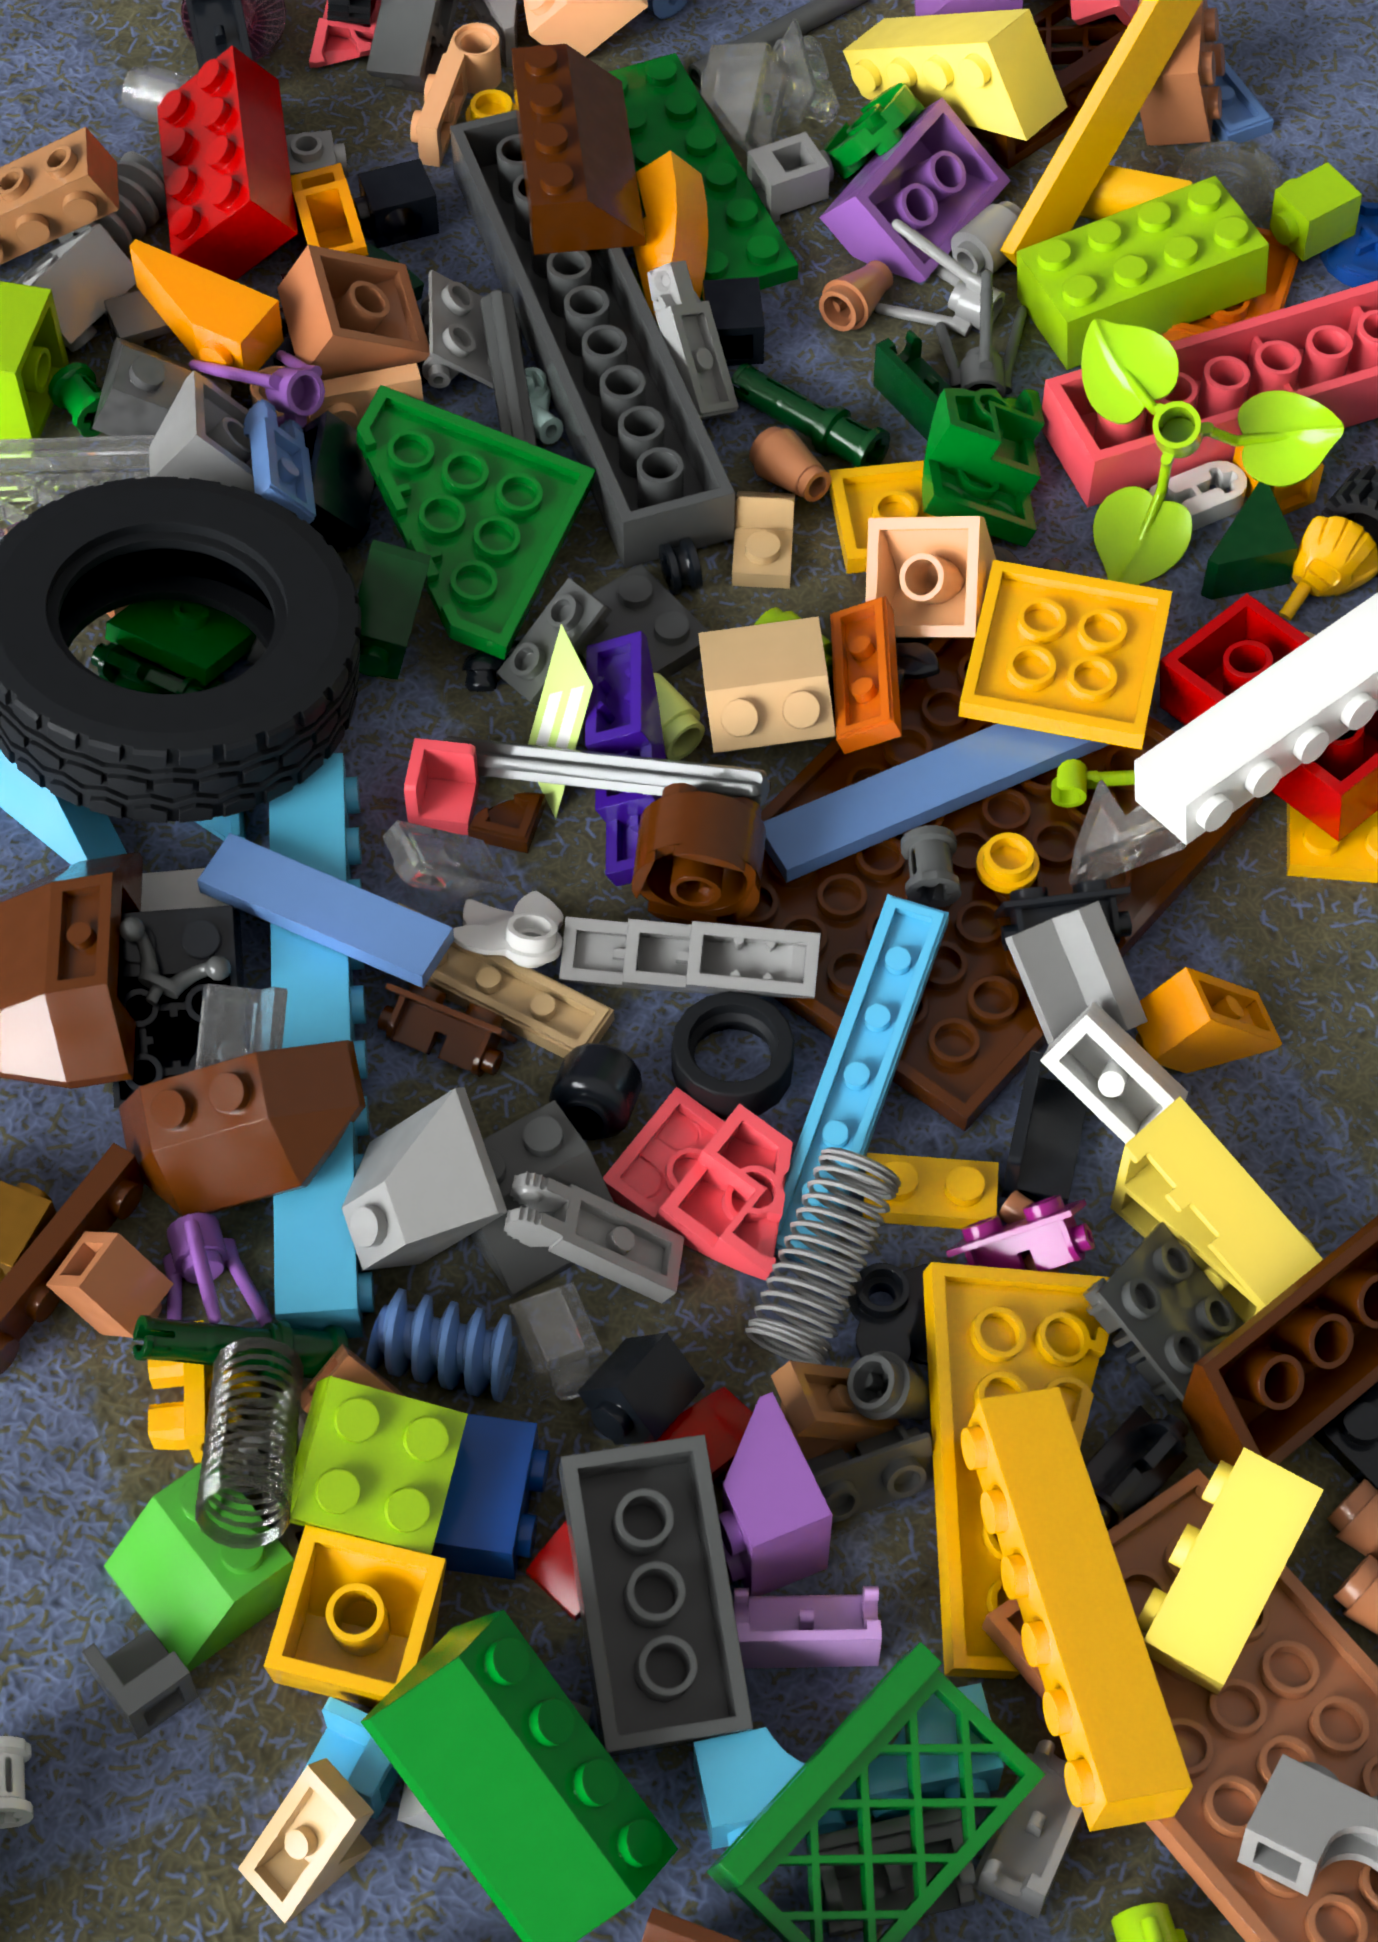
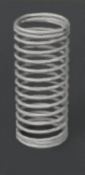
[745,1147,901,1365]

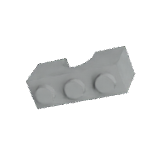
[1237,1754,1378,1897]

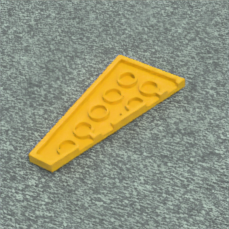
[923,1262,1110,1679]

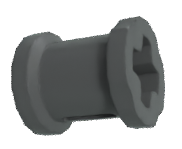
[900,825,962,908]

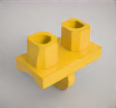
[148,1320,261,1463]

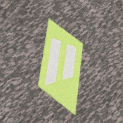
[528,624,593,819]

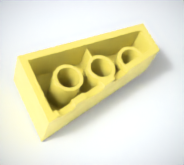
[842,8,1068,141]

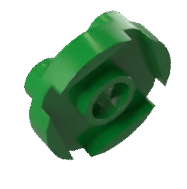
[822,83,924,179]

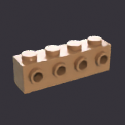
[0,127,119,265]

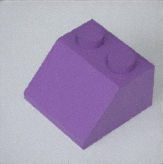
[718,1392,833,1596]

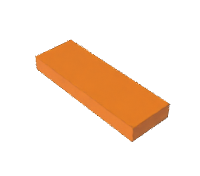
[830,596,902,754]

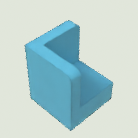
[302,1697,400,1820]

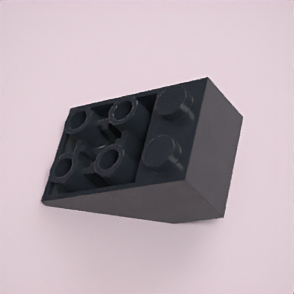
[113,906,245,1108]

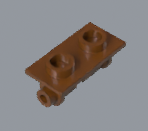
[377,982,518,1077]

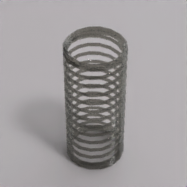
[195,1337,304,1549]

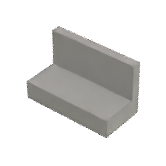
[1005,901,1148,1046]

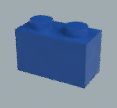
[431,1413,550,1580]

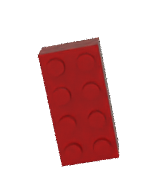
[157,45,298,281]
[1160,593,1378,842]

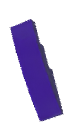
[585,630,666,886]

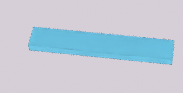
[775,894,949,1266]

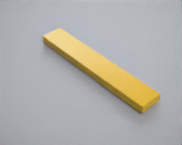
[1000,0,1203,267]

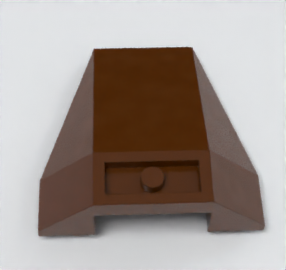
[0,852,143,1089]

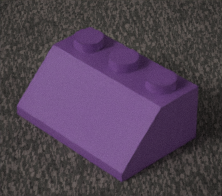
[819,98,1011,283]

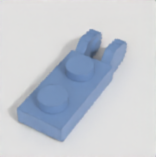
[243,399,316,524]

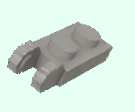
[504,1171,684,1304]

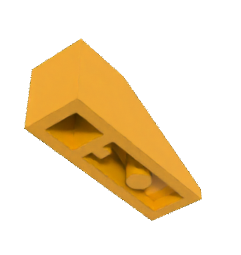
[129,239,284,384]

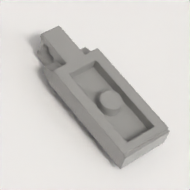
[647,261,739,420]

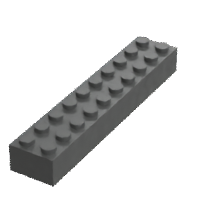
[450,110,735,568]

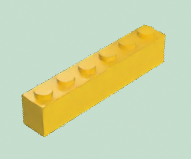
[961,1387,1193,1832]

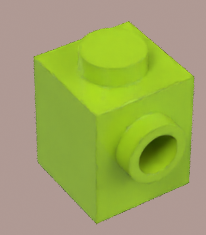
[1269,162,1362,262]

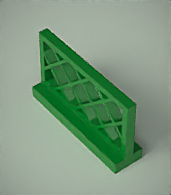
[706,1642,1046,1942]

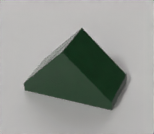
[1201,482,1298,600]

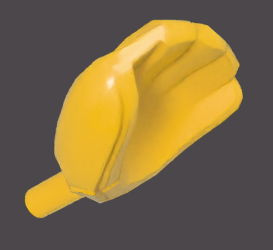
[1278,515,1378,621]

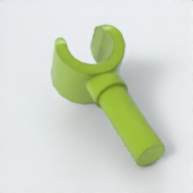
[1051,759,1135,808]

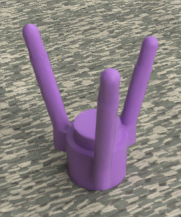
[189,350,325,428]
[162,1212,273,1327]

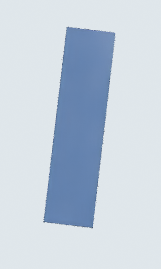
[197,833,454,988]

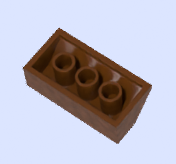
[511,44,646,255]
[1181,1216,1378,1466]

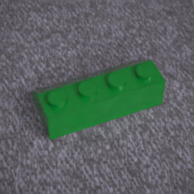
[361,1609,678,1942]

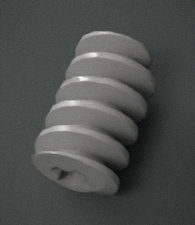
[58,151,167,254]

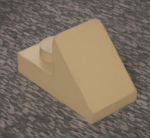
[732,491,795,589]
[238,1758,374,1923]

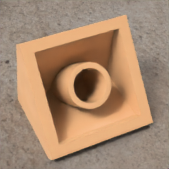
[865,516,996,638]

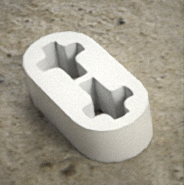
[1148,460,1247,531]

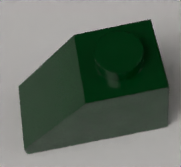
[358,539,431,680]

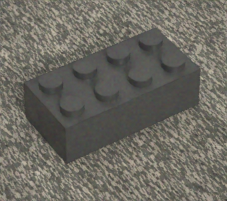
[558,1434,753,1757]

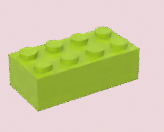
[1017,175,1269,370]

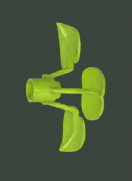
[1081,319,1344,585]

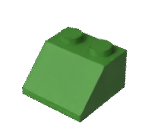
[104,1455,294,1672]

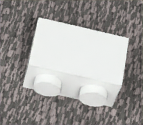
[1040,1001,1188,1144]

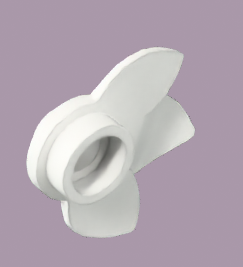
[453,891,564,968]

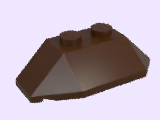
[119,1040,366,1216]

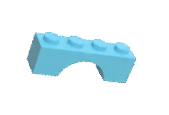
[693,1683,1004,1849]

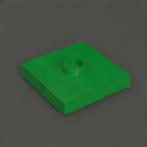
[105,600,256,686]

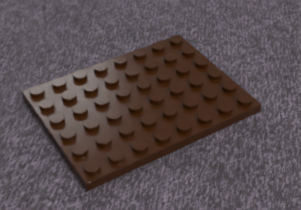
[665,638,1264,1132]

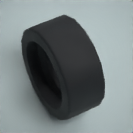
[671,991,795,1119]

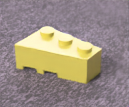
[1110,1096,1323,1323]
[1137,1447,1324,1695]

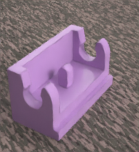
[733,1586,882,1668]

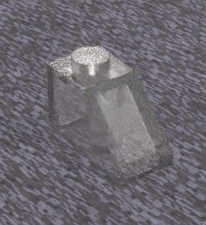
[700,42,790,154]

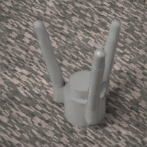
[874,219,1005,337]

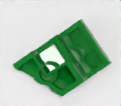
[922,388,1045,547]

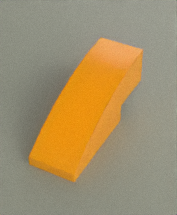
[633,150,708,323]
[291,163,369,256]

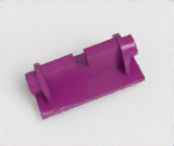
[946,1195,1095,1271]

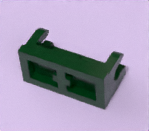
[873,330,951,441]

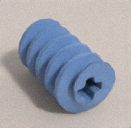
[366,1288,518,1402]

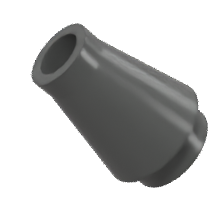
[847,1351,930,1421]

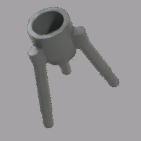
[935,269,1028,397]

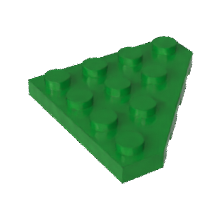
[356,385,596,660]

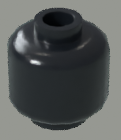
[549,1043,642,1140]

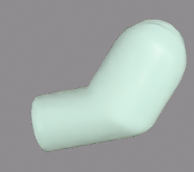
[525,367,563,444]

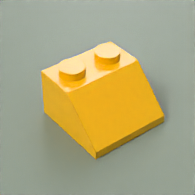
[264,1524,447,1708]

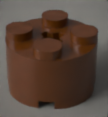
[631,783,766,925]

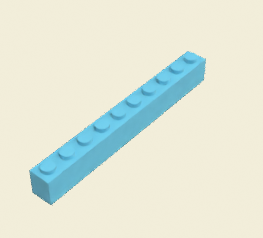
[269,753,375,1338]

